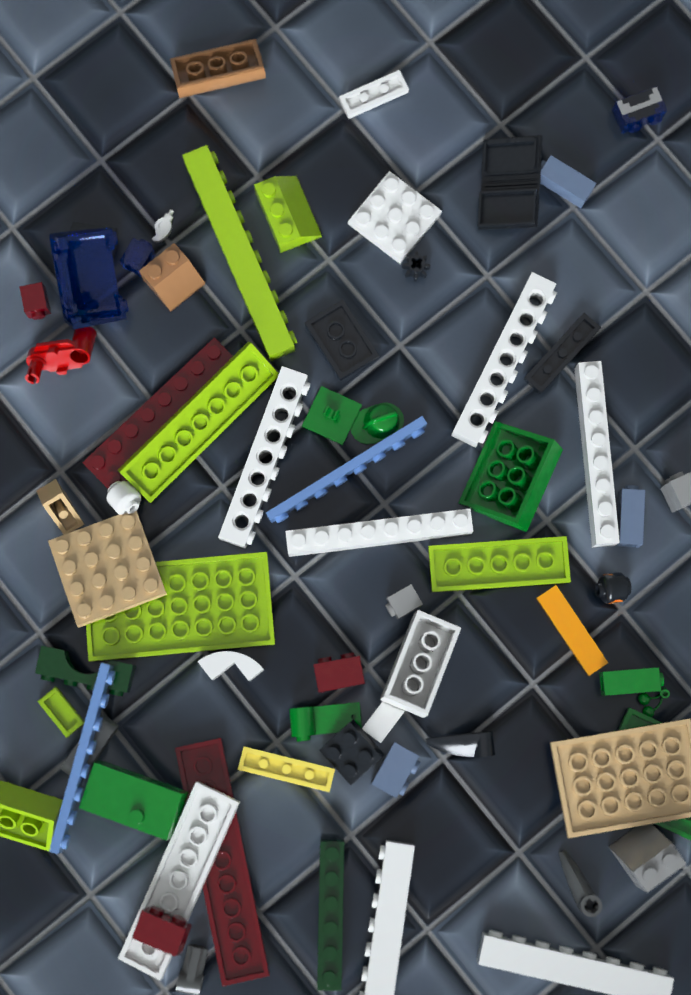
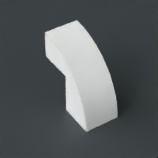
[197,651,264,681]

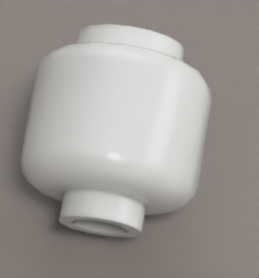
[106,481,141,515]

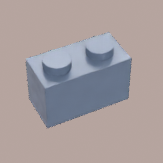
[371,742,421,798]

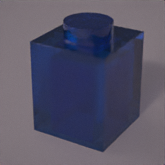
[120,238,155,277]

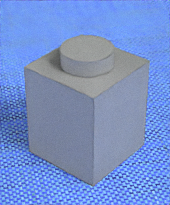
[385,584,423,619]

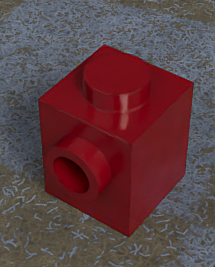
[20,282,51,320]

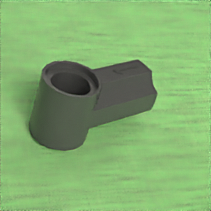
[176,944,208,995]

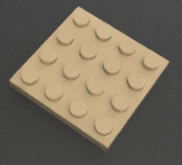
[48,511,167,628]

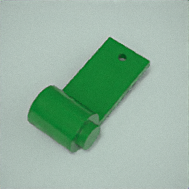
[289,702,362,742]

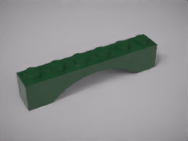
[317,839,344,991]

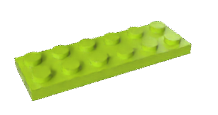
[428,536,571,593]

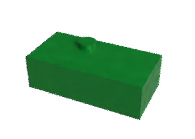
[79,761,189,840]

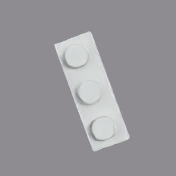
[339,70,409,119]

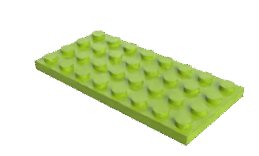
[86,552,275,662]

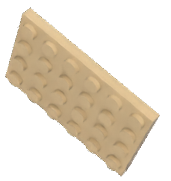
[550,719,691,838]

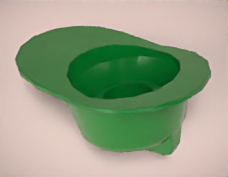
[351,402,404,444]

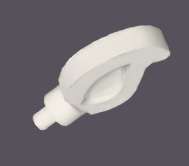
[152,209,174,243]

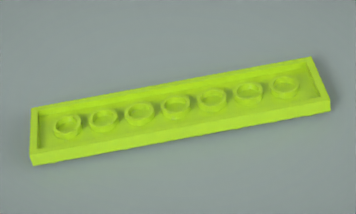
[118,341,279,503]

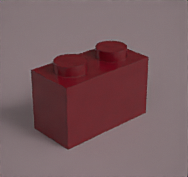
[313,652,365,693]
[132,905,192,957]

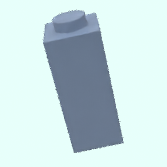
[541,155,596,208]
[616,485,645,548]

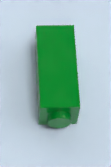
[599,667,664,696]

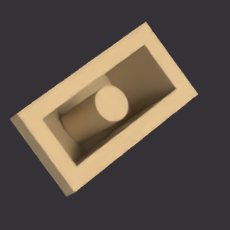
[36,479,84,535]

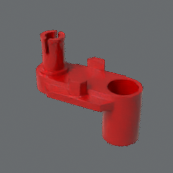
[25,325,97,384]

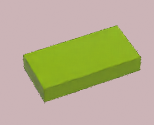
[37,686,85,738]

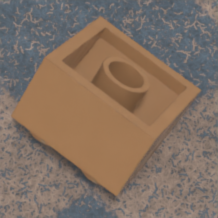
[139,243,205,312]

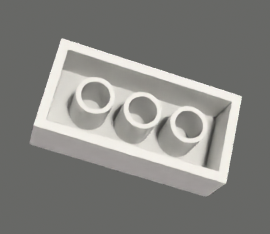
[380,610,461,718]

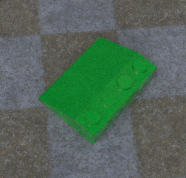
[458,421,563,532]

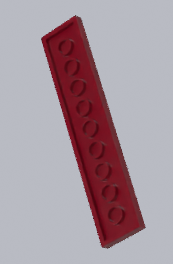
[175,738,270,986]

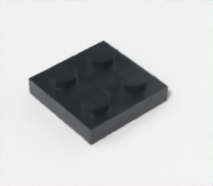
[319,720,385,785]

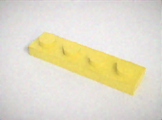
[238,746,335,792]

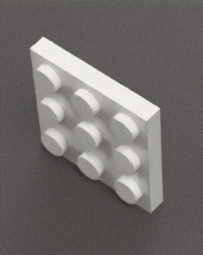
[348,171,442,264]

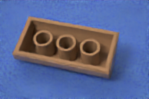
[170,39,266,98]

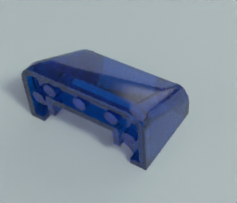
[49,227,129,330]

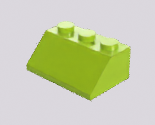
[254,176,322,253]
[0,780,63,851]

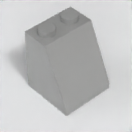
[608,824,686,893]

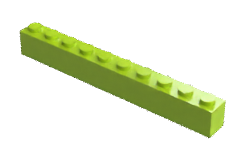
[182,145,297,362]

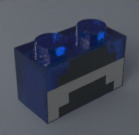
[612,86,667,134]

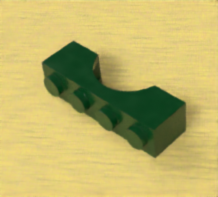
[35,646,136,697]

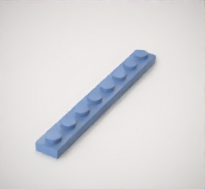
[266,416,427,523]
[49,663,116,854]

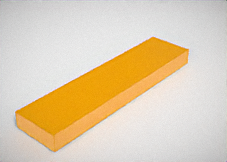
[536,585,608,676]

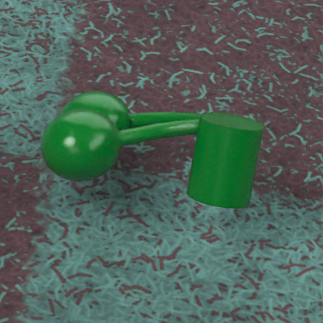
[638,687,670,718]

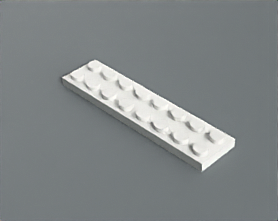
[118,781,240,980]

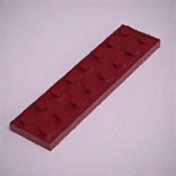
[82,337,233,489]

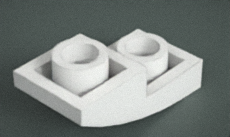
[362,701,405,743]

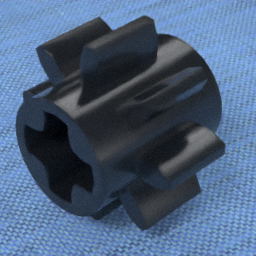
[402,251,430,282]

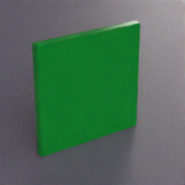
[302,386,362,445]

